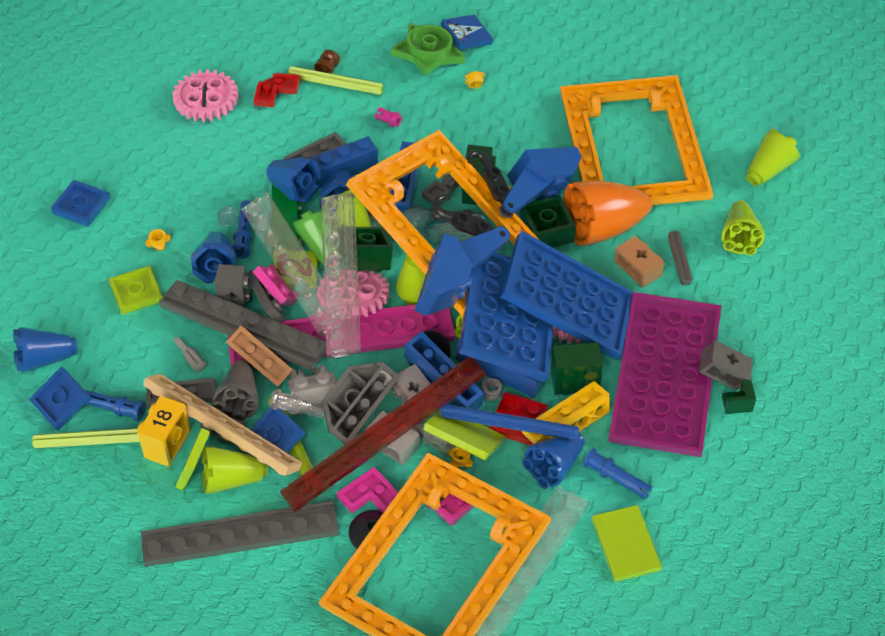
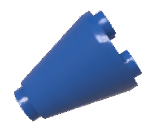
[13,327,77,372]
[522,433,585,489]

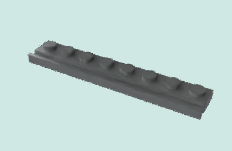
[159,280,329,371]
[141,501,339,567]

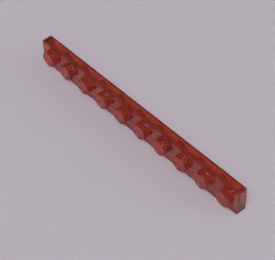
[280,357,485,512]

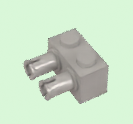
[288,365,336,415]

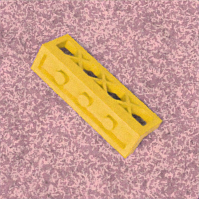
[522,381,610,444]

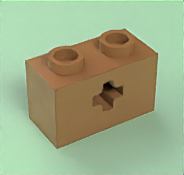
[614,236,664,288]

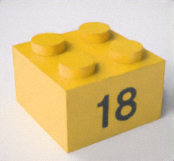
[137,396,191,467]

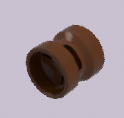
[314,50,340,74]

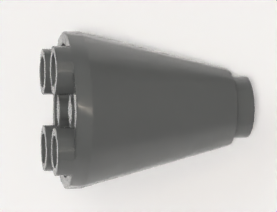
[212,359,259,421]

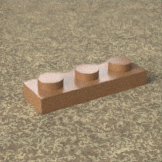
[226,326,293,387]

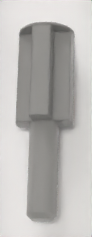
[174,337,206,372]

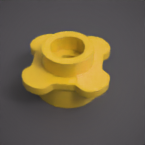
[465,71,485,89]
[145,229,171,251]
[448,447,473,468]

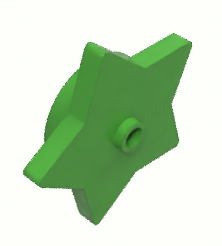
[391,23,465,76]

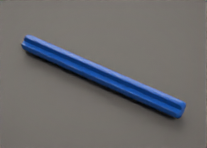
[441,404,579,440]

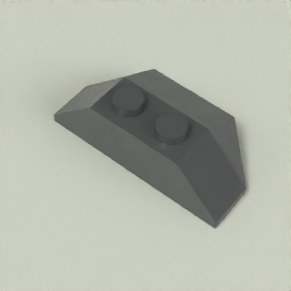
[321,362,400,446]

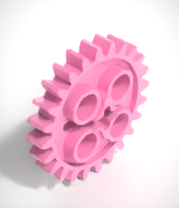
[173,69,238,122]
[318,268,390,320]

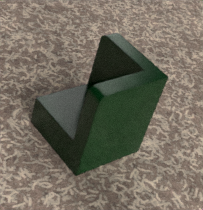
[721,380,756,414]

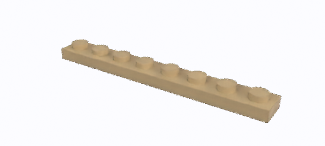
[143,374,302,476]

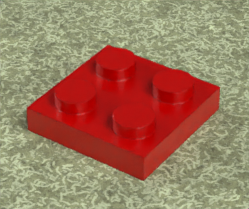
[489,392,548,446]

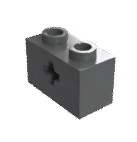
[215,264,252,308]
[699,340,753,391]

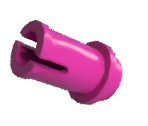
[375,107,402,127]

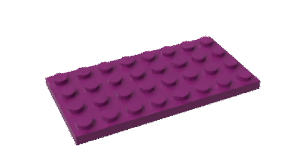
[608,292,722,457]

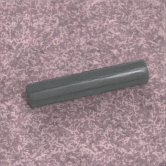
[668,231,693,285]

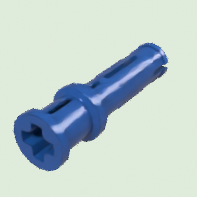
[232,200,254,258]
[85,390,146,421]
[583,448,653,500]

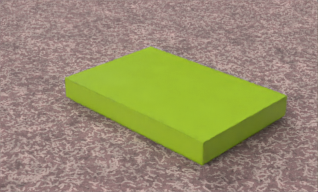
[424,410,506,460]
[591,505,662,582]

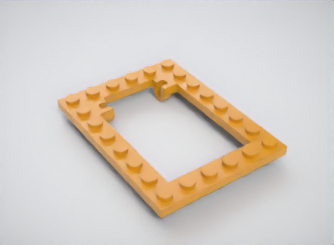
[560,75,713,205]
[346,130,539,316]
[319,453,551,636]

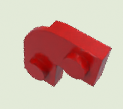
[254,73,300,107]

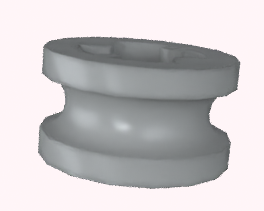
[482,378,502,401]

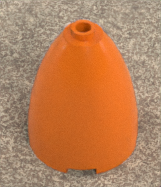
[563,181,652,246]

